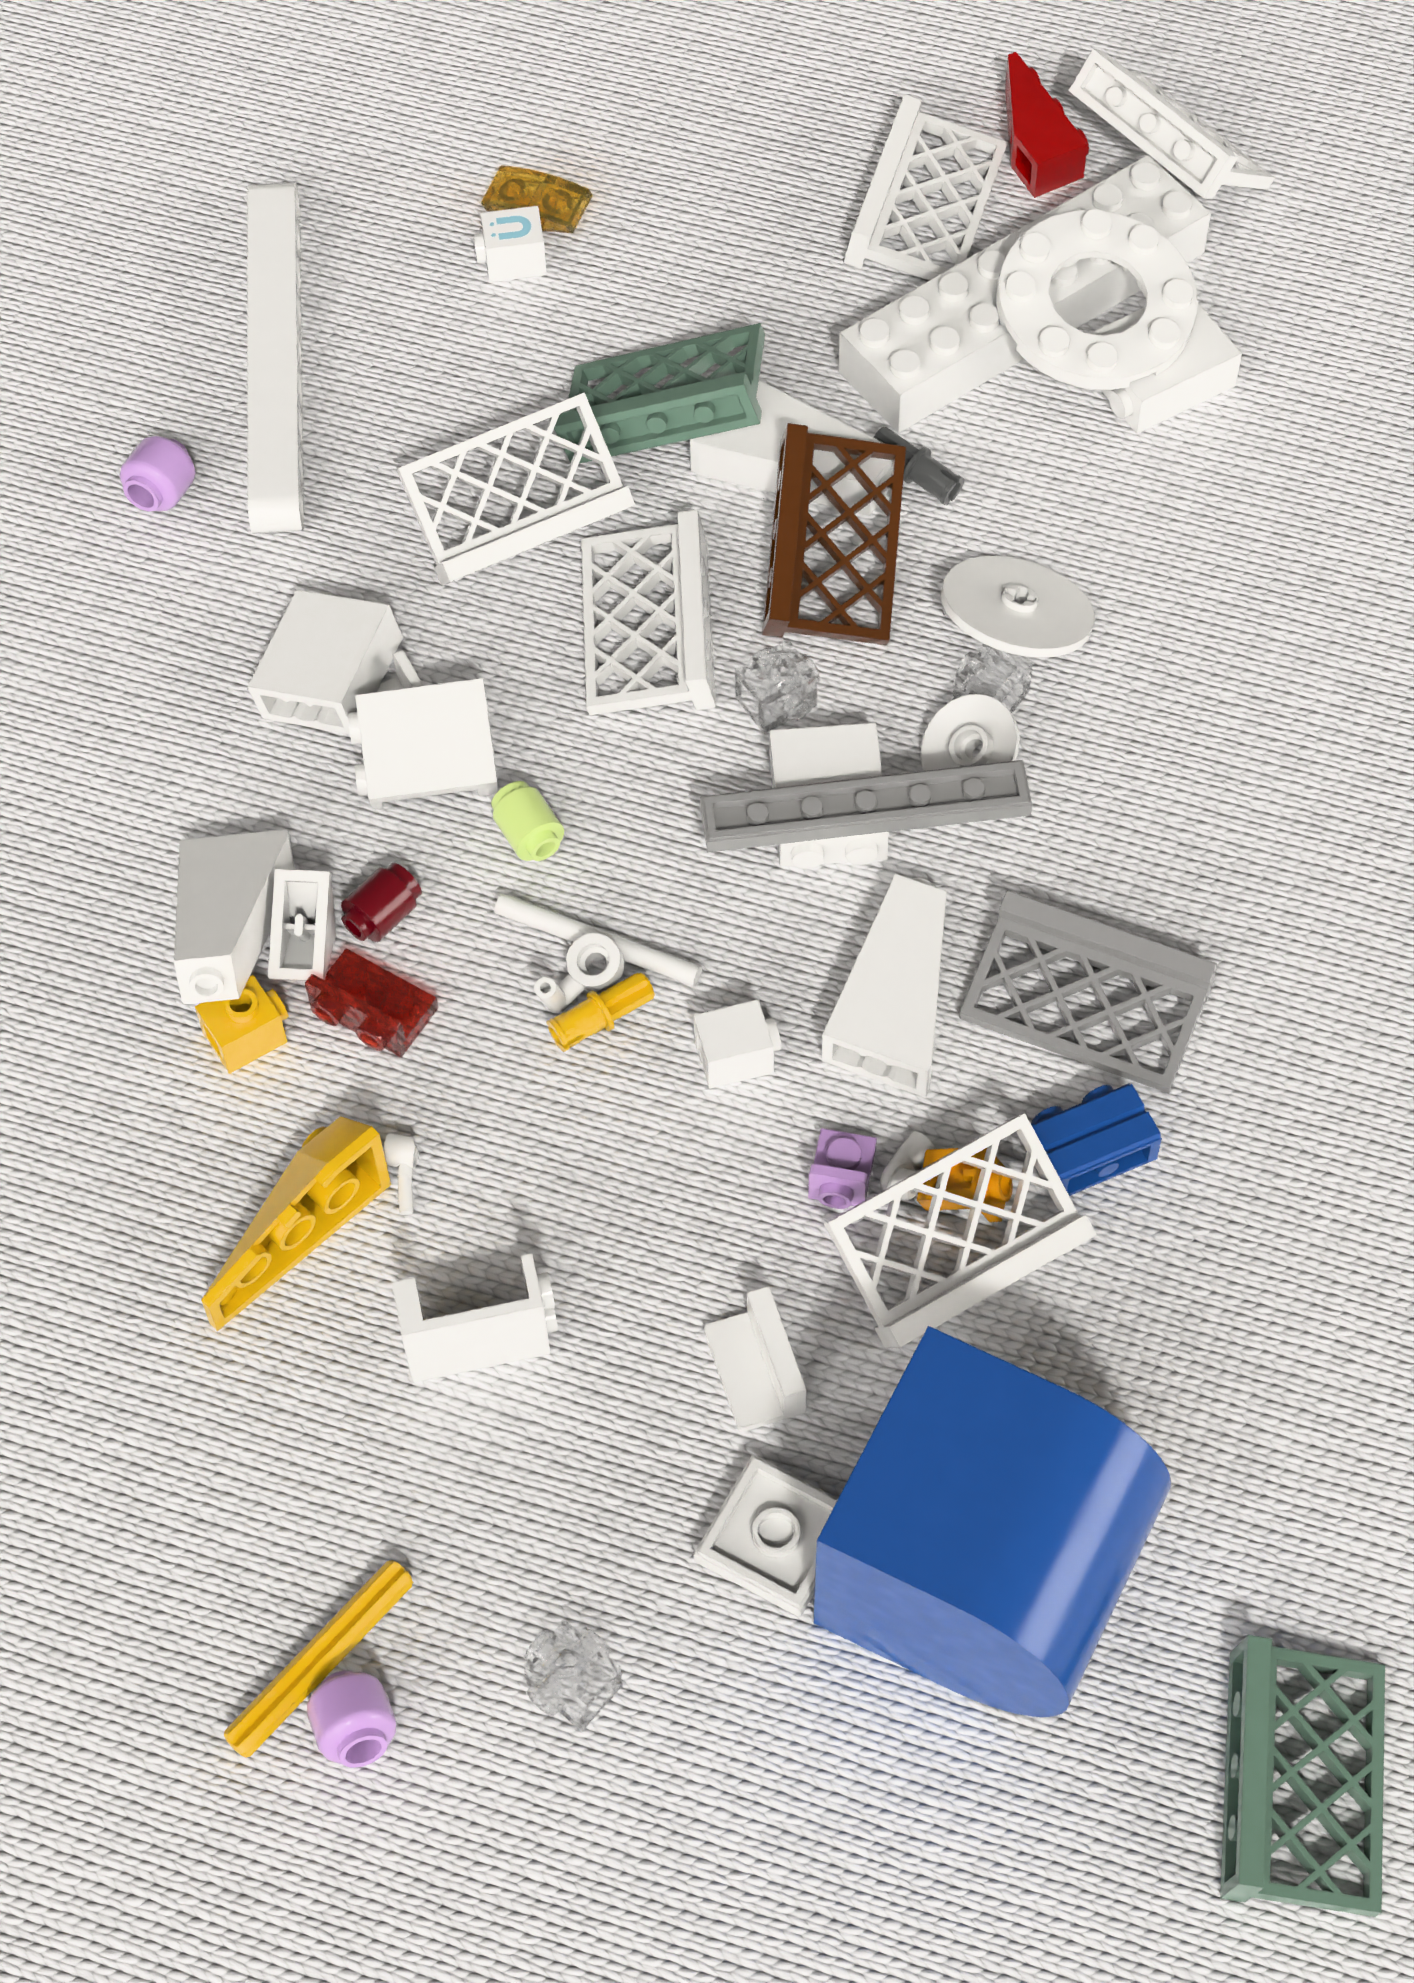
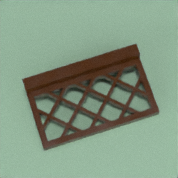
[762,423,906,645]

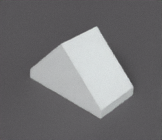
[268,869,336,982]

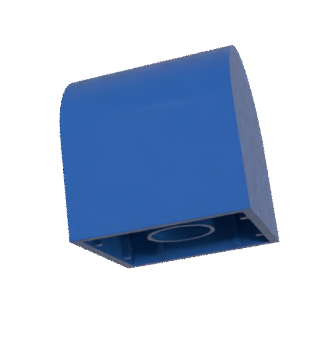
[814,1326,1171,1717]

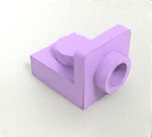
[808,1128,877,1209]

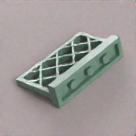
[554,323,765,464]
[1220,1635,1385,1917]

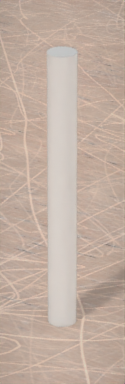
[494,893,702,987]

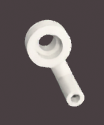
[534,933,624,1013]

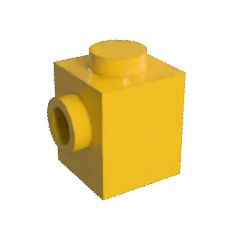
[195,975,289,1074]

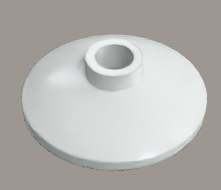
[921,694,1019,771]

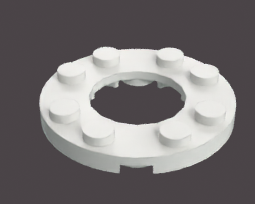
[996,209,1198,390]

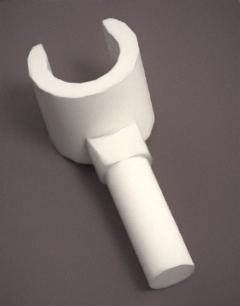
[383,1133,419,1215]

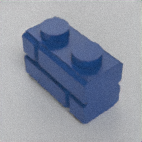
[1026,1083,1162,1196]

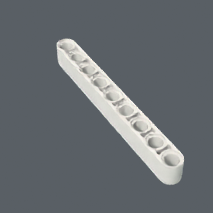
[247,182,304,534]

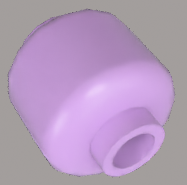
[119,436,196,512]
[307,1671,396,1768]

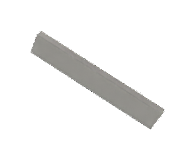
[700,760,1032,853]

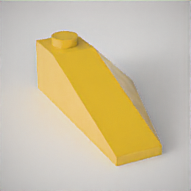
[201,1116,391,1331]

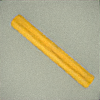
[224,1560,413,1757]

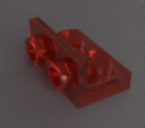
[305,948,439,1058]

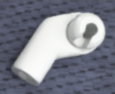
[880,1131,935,1200]

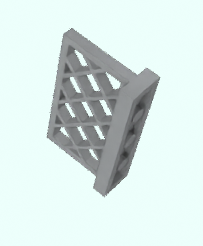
[959,890,1217,1094]

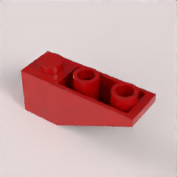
[1005,52,1089,198]

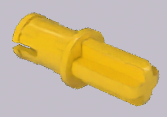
[546,973,655,1052]

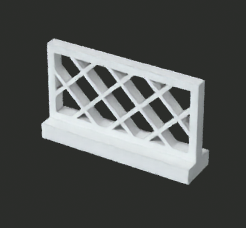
[1069,49,1275,199]
[843,94,1008,281]
[396,392,636,586]
[581,509,716,715]
[824,1113,1097,1348]

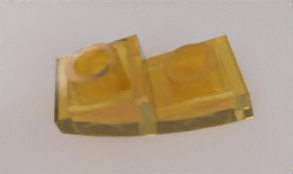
[481,165,593,233]

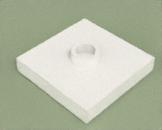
[694,1454,838,1618]

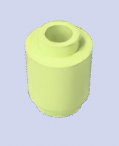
[491,781,564,861]

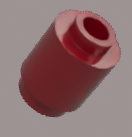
[341,863,422,942]

